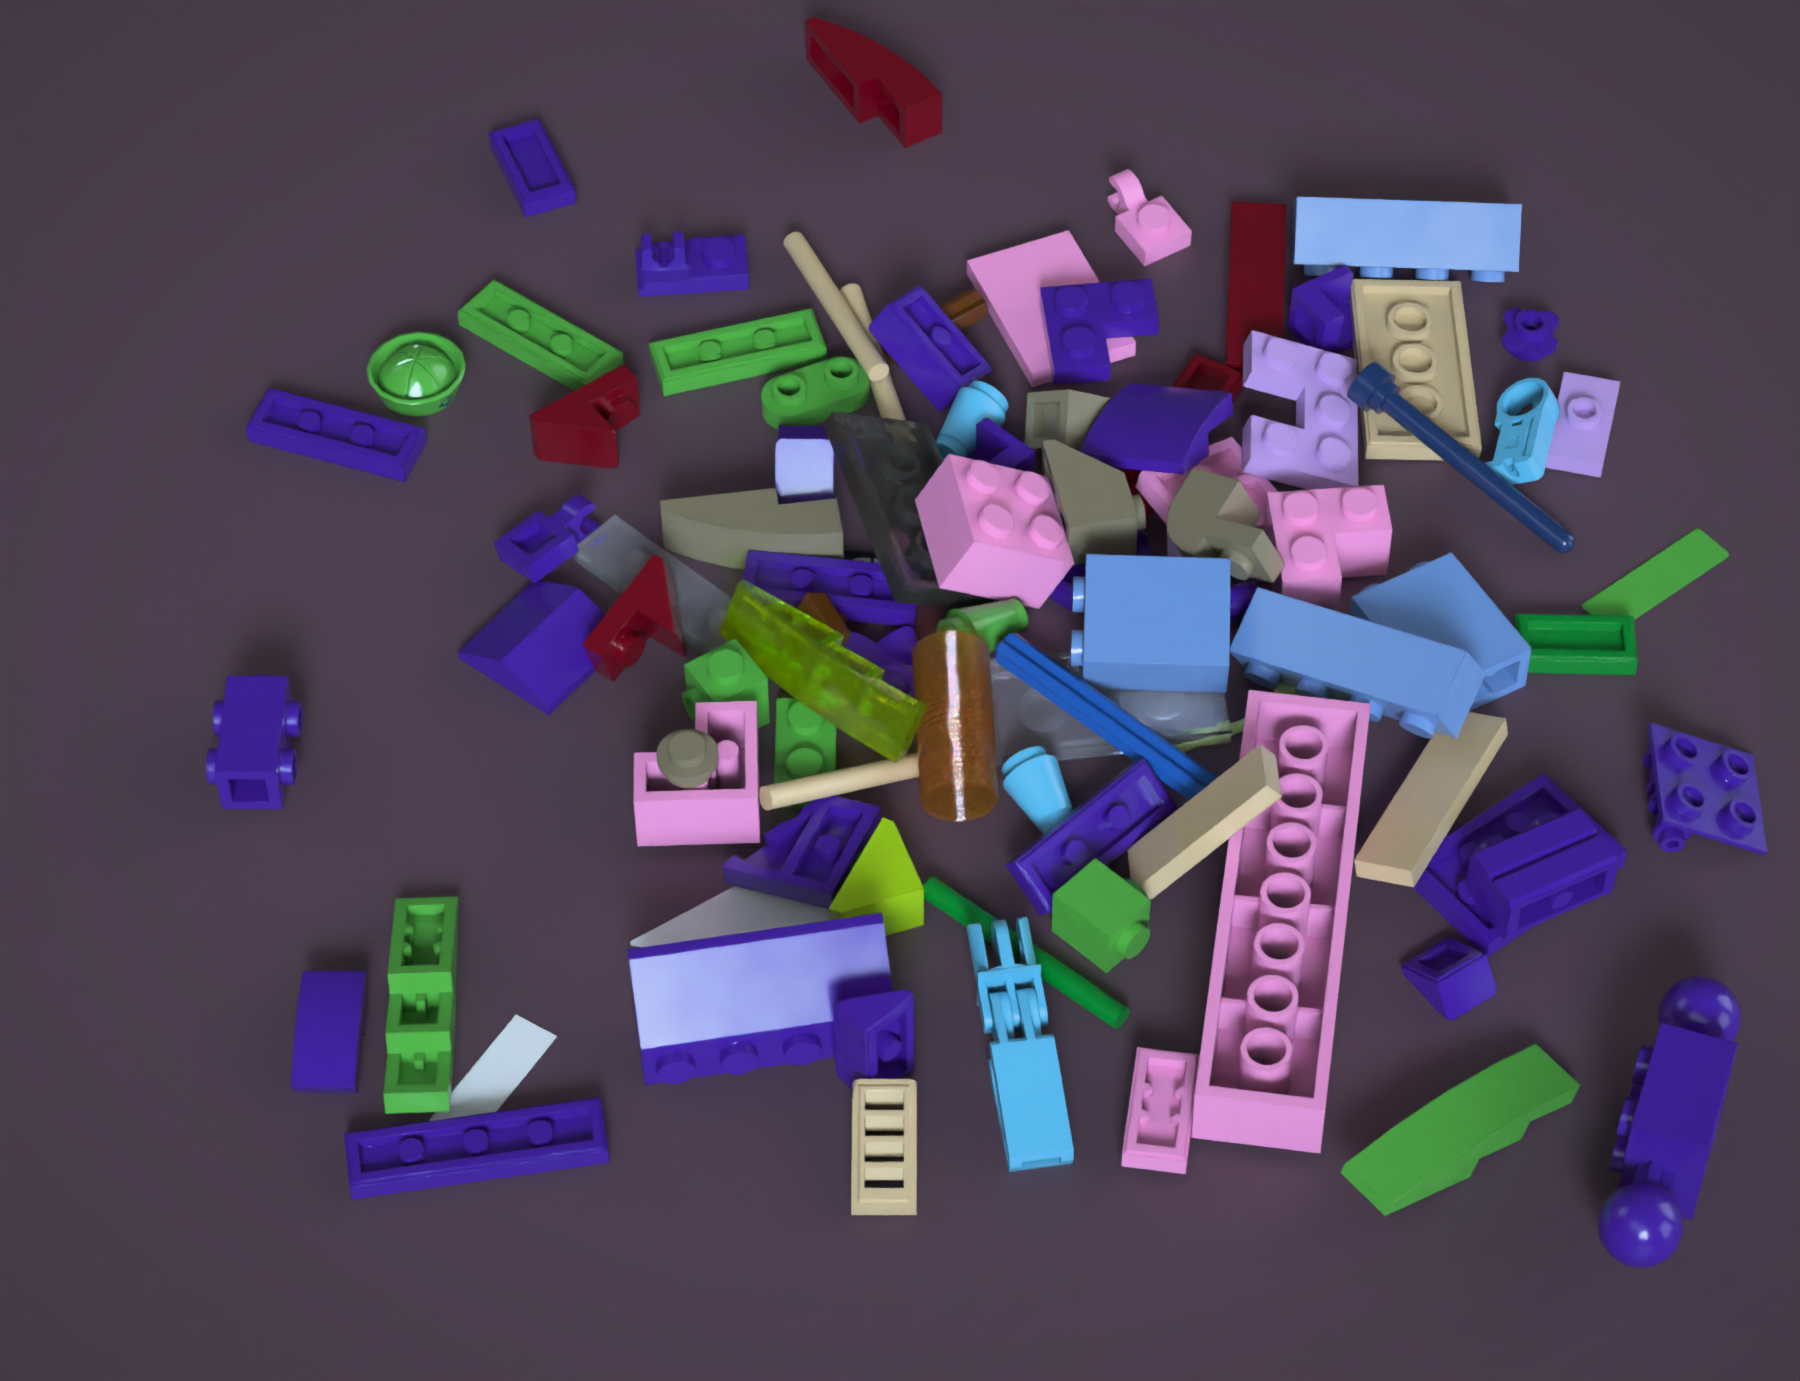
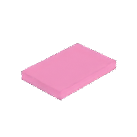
[967,230,1136,387]

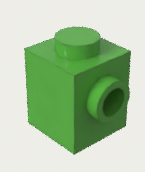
[681,639,770,729]
[1052,858,1151,973]

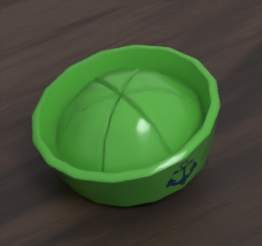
[366,332,466,417]

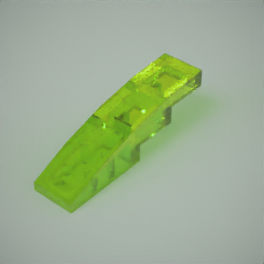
[719,579,927,763]

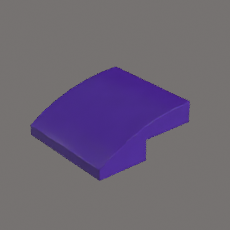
[1080,383,1233,475]

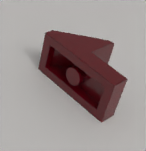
[529,364,640,468]
[582,554,687,682]

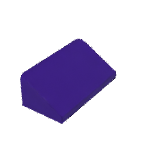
[869,285,993,411]
[834,989,914,1089]

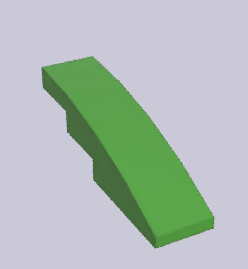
[383,896,459,1114]
[1340,1044,1580,1216]

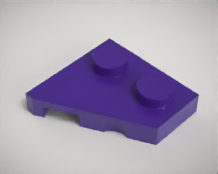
[723,796,882,909]

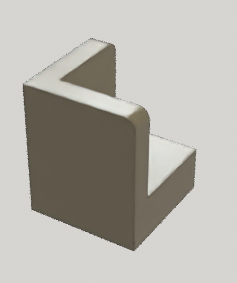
[1024,389,1112,452]

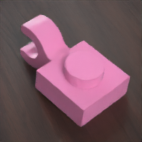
[1107,169,1192,266]

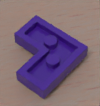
[1040,278,1159,385]

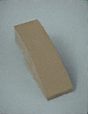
[660,488,844,570]

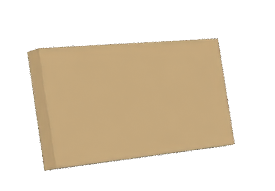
[1349,279,1482,461]

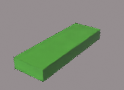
[457,279,624,391]
[649,308,827,396]

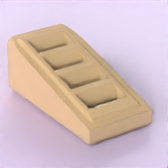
[851,1079,917,1215]

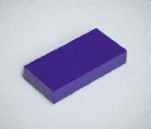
[488,119,576,218]

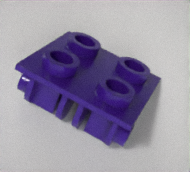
[1643,723,1768,855]

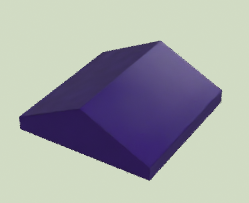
[458,580,606,715]

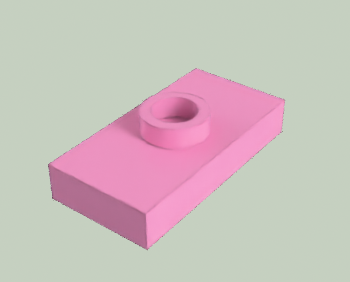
[1121,1047,1200,1174]

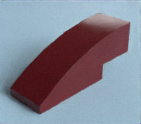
[805,17,942,148]

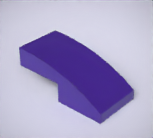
[291,971,368,1093]

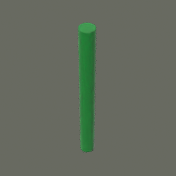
[923,876,1130,1029]

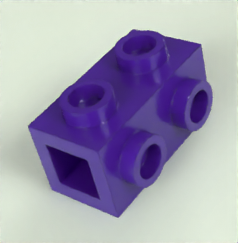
[206,674,303,809]

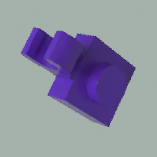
[494,494,603,583]

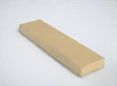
[1354,712,1508,887]

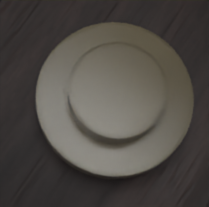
[656,729,719,788]

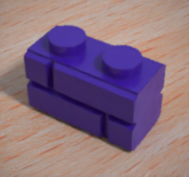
[1466,808,1618,939]

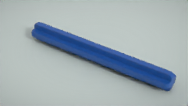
[995,633,1218,800]

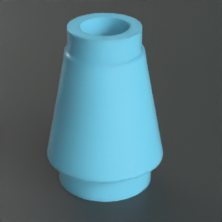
[932,381,1009,461]
[1001,746,1073,834]

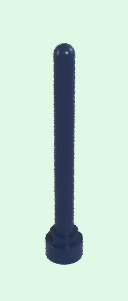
[1347,361,1575,554]

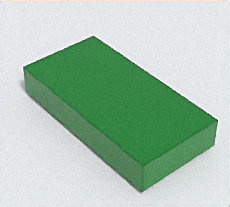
[1513,614,1638,675]

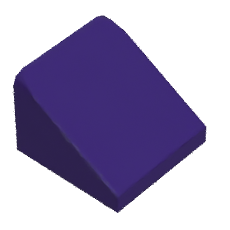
[1401,937,1496,1020]

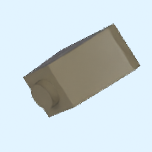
[1041,439,1146,565]

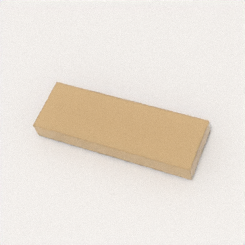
[1127,744,1282,900]

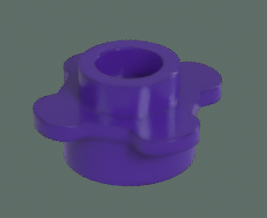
[1501,308,1559,362]

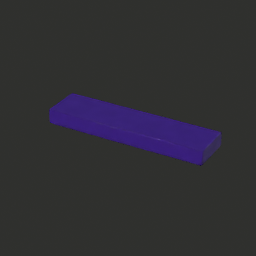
[344,1097,610,1199]

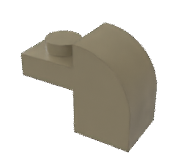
[1167,468,1285,583]

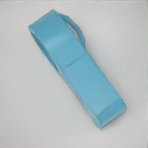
[1485,378,1560,485]

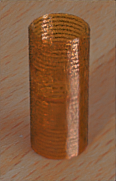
[912,630,999,822]

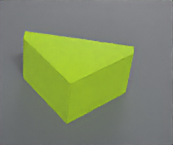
[829,818,924,936]

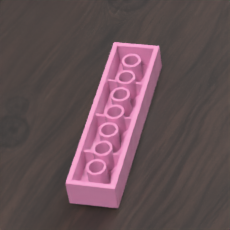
[1191,690,1371,1154]

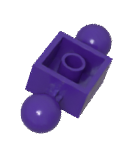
[1597,976,1741,1268]

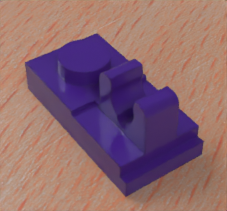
[635,231,749,297]

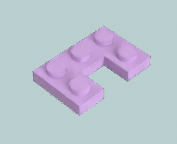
[1242,330,1358,490]

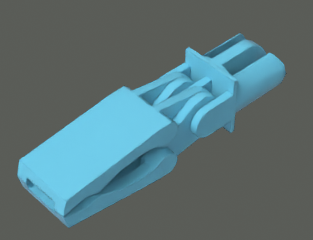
[966,916,1074,1172]

